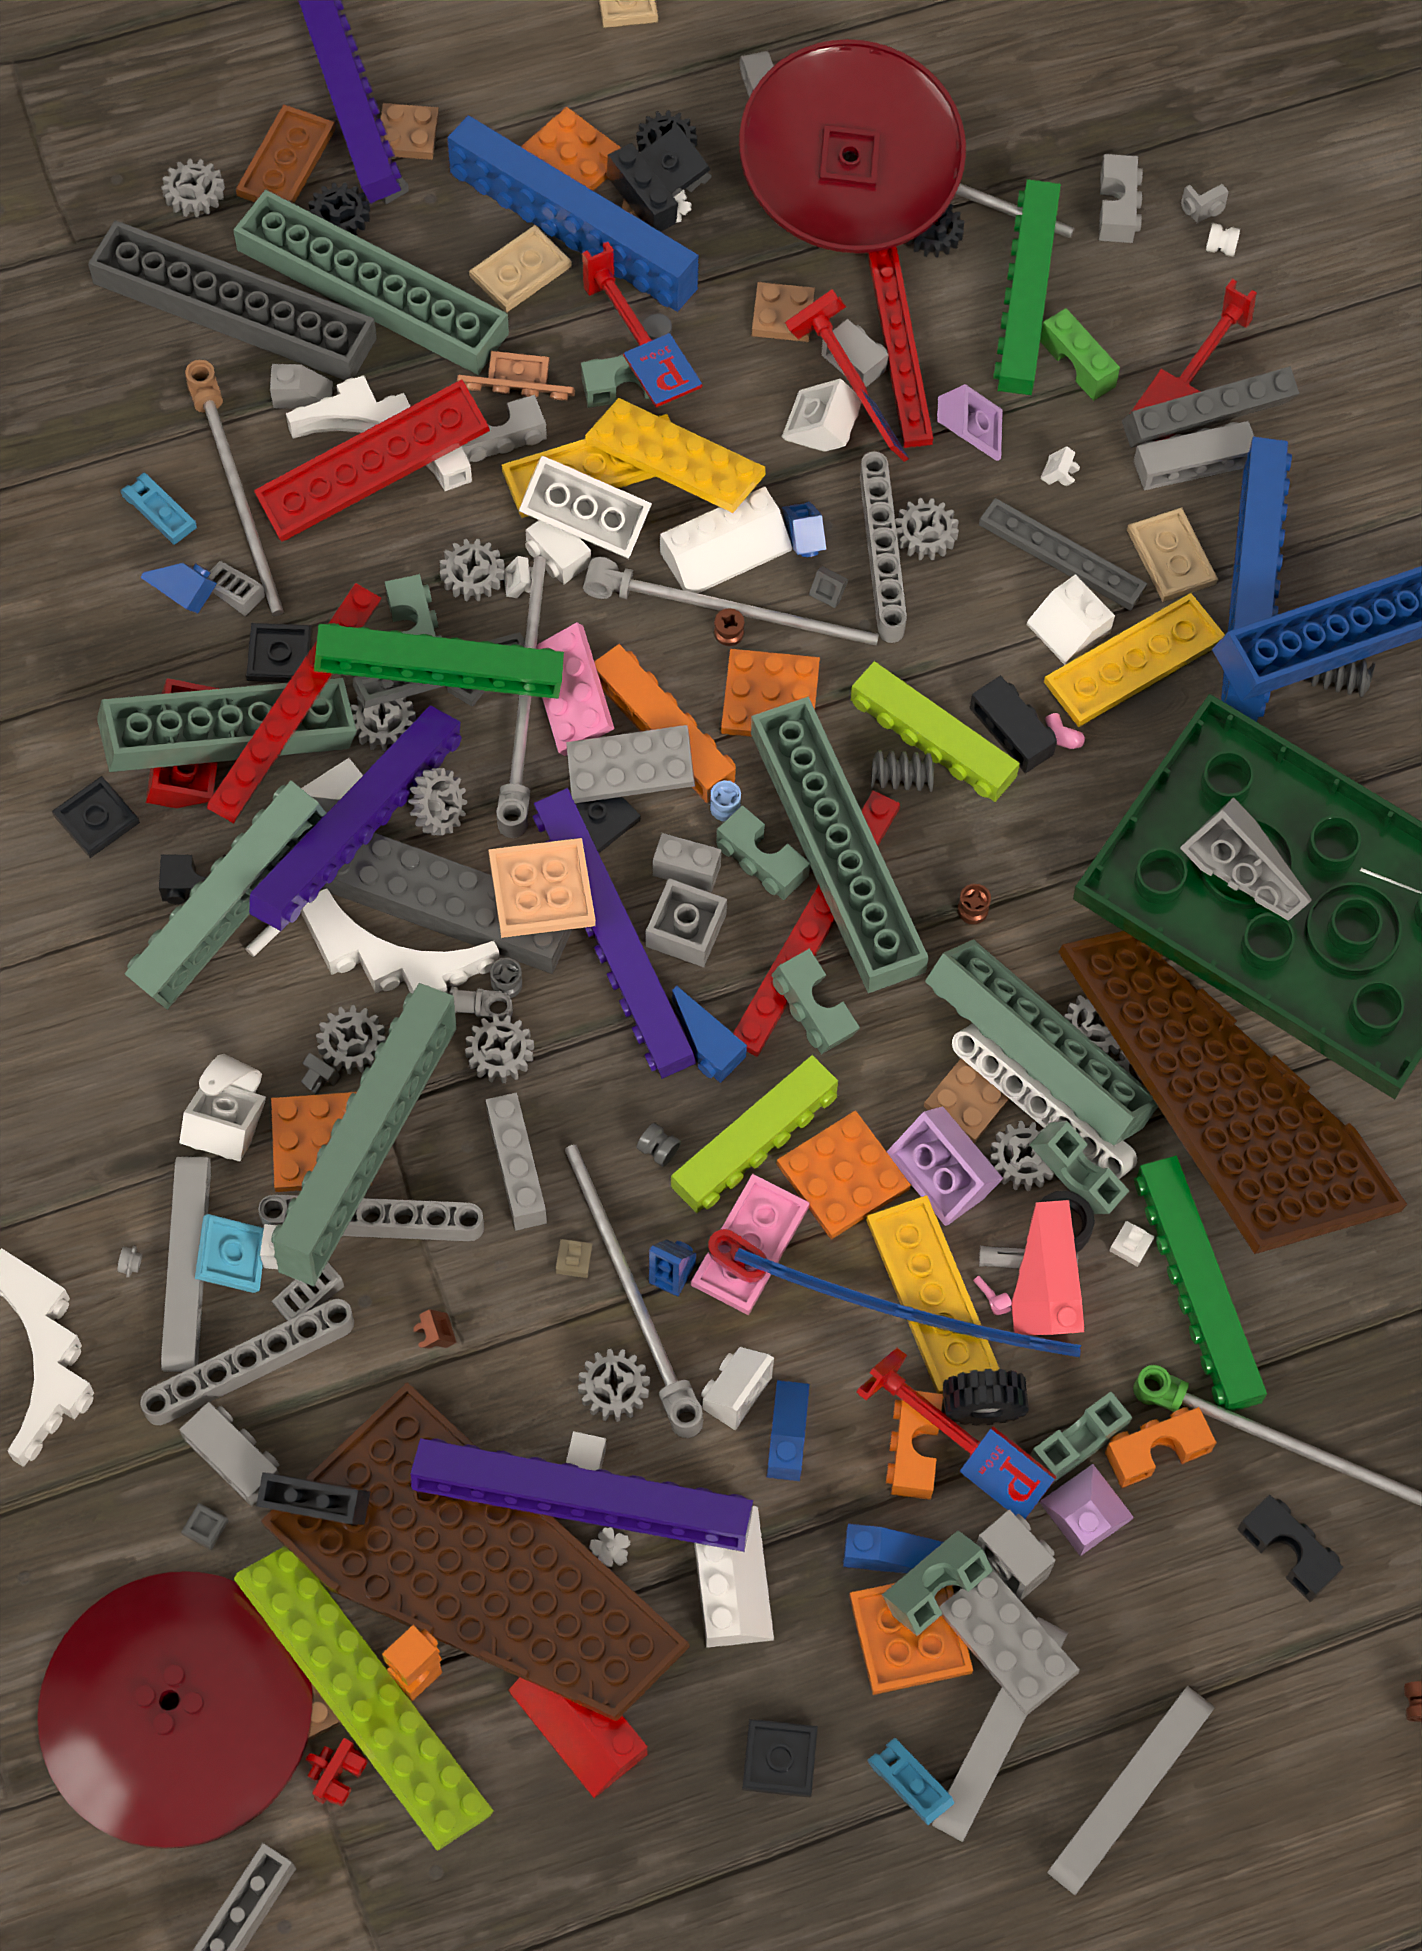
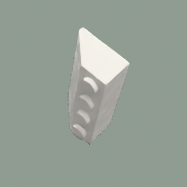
[519,456,652,559]
[660,487,792,594]
[694,1506,774,1648]

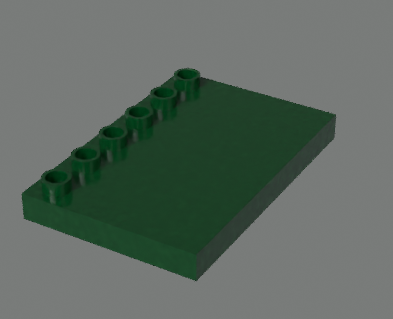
[1073,694,1422,1100]

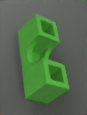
[1040,308,1120,401]

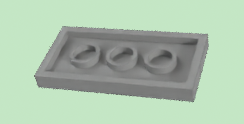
[566,725,695,803]
[939,1570,1079,1716]

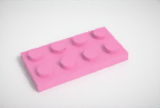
[536,622,614,756]
[691,1174,810,1315]

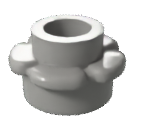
[117,1245,142,1277]

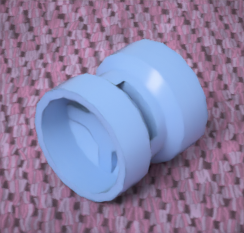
[710,781,741,821]

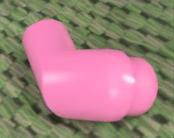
[1045,713,1085,749]

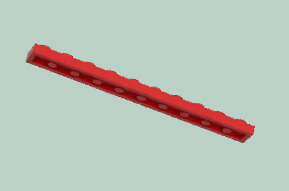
[867,246,933,448]
[207,583,382,824]
[733,790,900,1057]

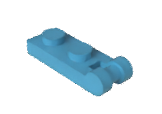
[120,473,197,545]
[867,1738,955,1825]

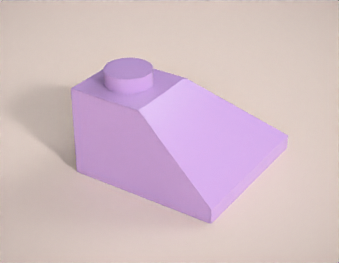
[937,384,1002,461]
[1040,1464,1134,1556]

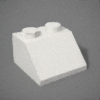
[782,378,862,452]
[1026,574,1115,665]
[179,1081,266,1161]
[701,1347,774,1430]

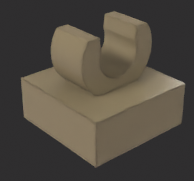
[555,1239,593,1278]

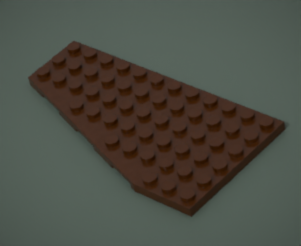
[1058,931,1407,1254]
[261,1382,690,1721]

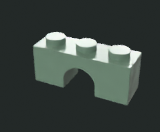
[581,355,649,408]
[385,574,442,638]
[716,805,810,900]
[771,948,860,1055]
[1030,1121,1129,1214]
[1031,1392,1132,1485]
[882,1530,993,1636]

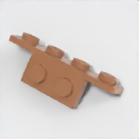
[457,351,575,400]

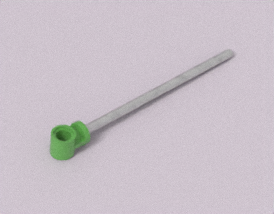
[1133,1365,1422,1506]

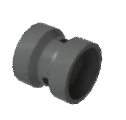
[490,958,522,998]
[636,1123,681,1167]

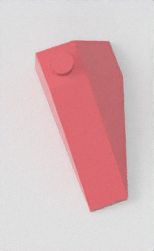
[1011,1200,1084,1335]

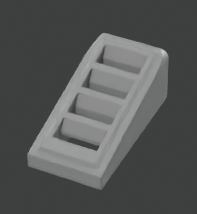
[209,561,265,616]
[272,1262,344,1321]

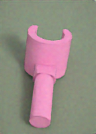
[974,1276,1012,1315]

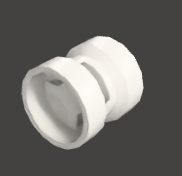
[1206,223,1240,257]

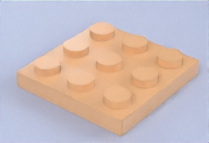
[489,838,595,938]

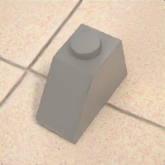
[270,364,333,409]

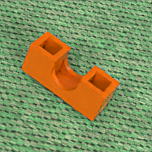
[886,1391,943,1500]
[1105,1407,1216,1488]
[382,1625,442,1701]

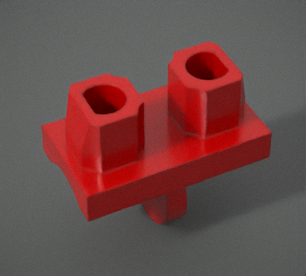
[305,1738,368,1806]

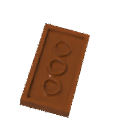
[236,105,336,204]

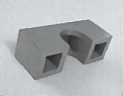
[1099,154,1143,243]
[462,395,547,462]

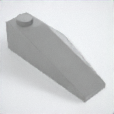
[1180,797,1312,921]

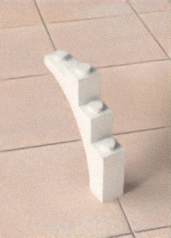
[286,375,472,491]
[301,888,500,993]
[0,1248,94,1467]

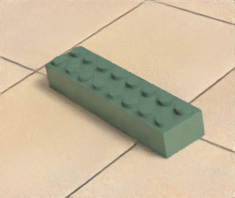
[97,678,356,772]
[124,781,326,1010]
[925,939,1158,1146]

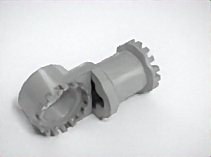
[450,986,513,1022]

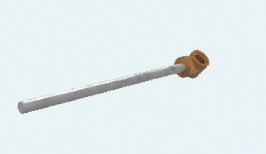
[185,360,284,616]

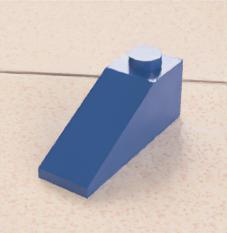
[672,986,747,1083]
[649,1240,696,1297]
[767,1380,810,1481]
[843,1524,943,1573]

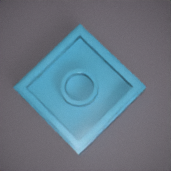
[195,1214,264,1293]

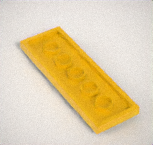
[585,398,766,513]
[502,414,671,518]
[1044,593,1225,727]
[866,1195,1000,1394]

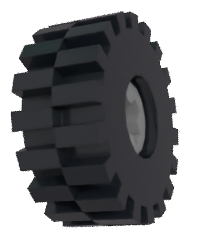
[943,1369,1029,1425]

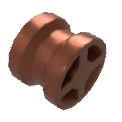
[714,608,744,646]

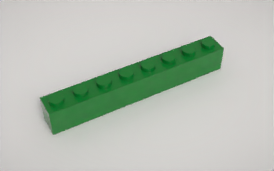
[993,179,1061,396]
[314,623,564,699]
[1134,1155,1267,1412]

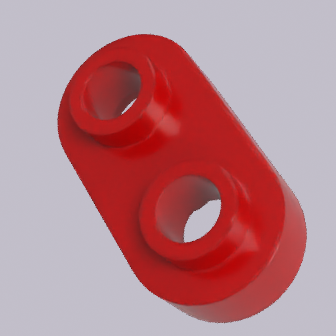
[708,1229,767,1283]

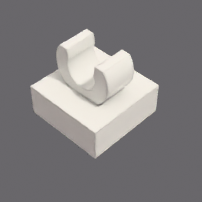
[1041,446,1080,486]
[504,556,533,598]
[1110,1221,1154,1267]

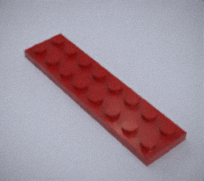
[254,379,490,542]

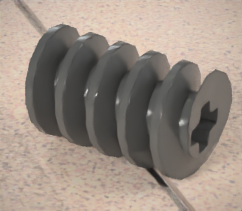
[1311,659,1375,698]
[871,750,934,792]

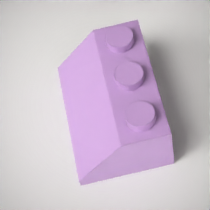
[887,1106,1003,1226]

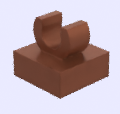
[413,1309,457,1349]

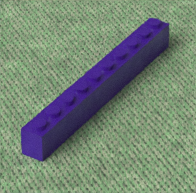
[299,0,402,203]
[249,705,461,931]
[532,788,696,1079]
[410,1438,753,1552]

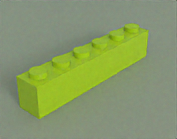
[850,661,1020,802]
[671,1055,838,1213]

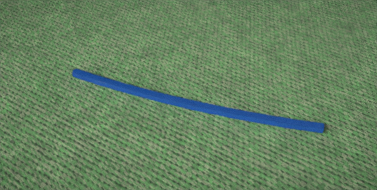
[734,1248,1082,1357]

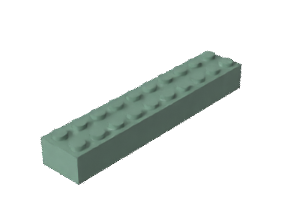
[234,189,509,375]
[751,697,928,993]
[271,983,456,1286]

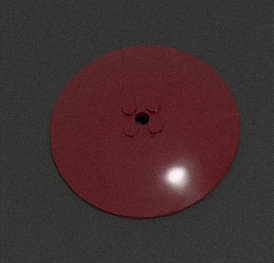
[739,39,966,253]
[38,1571,313,1849]

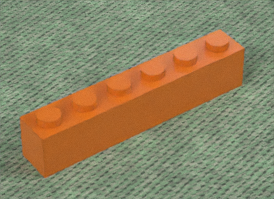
[594,644,736,803]

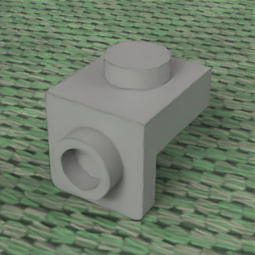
[1181,184,1229,223]

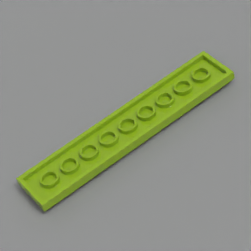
[234,1546,493,1851]

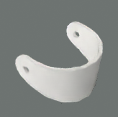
[199,1054,262,1096]

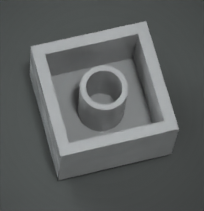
[646,878,727,967]
[976,1509,1056,1601]

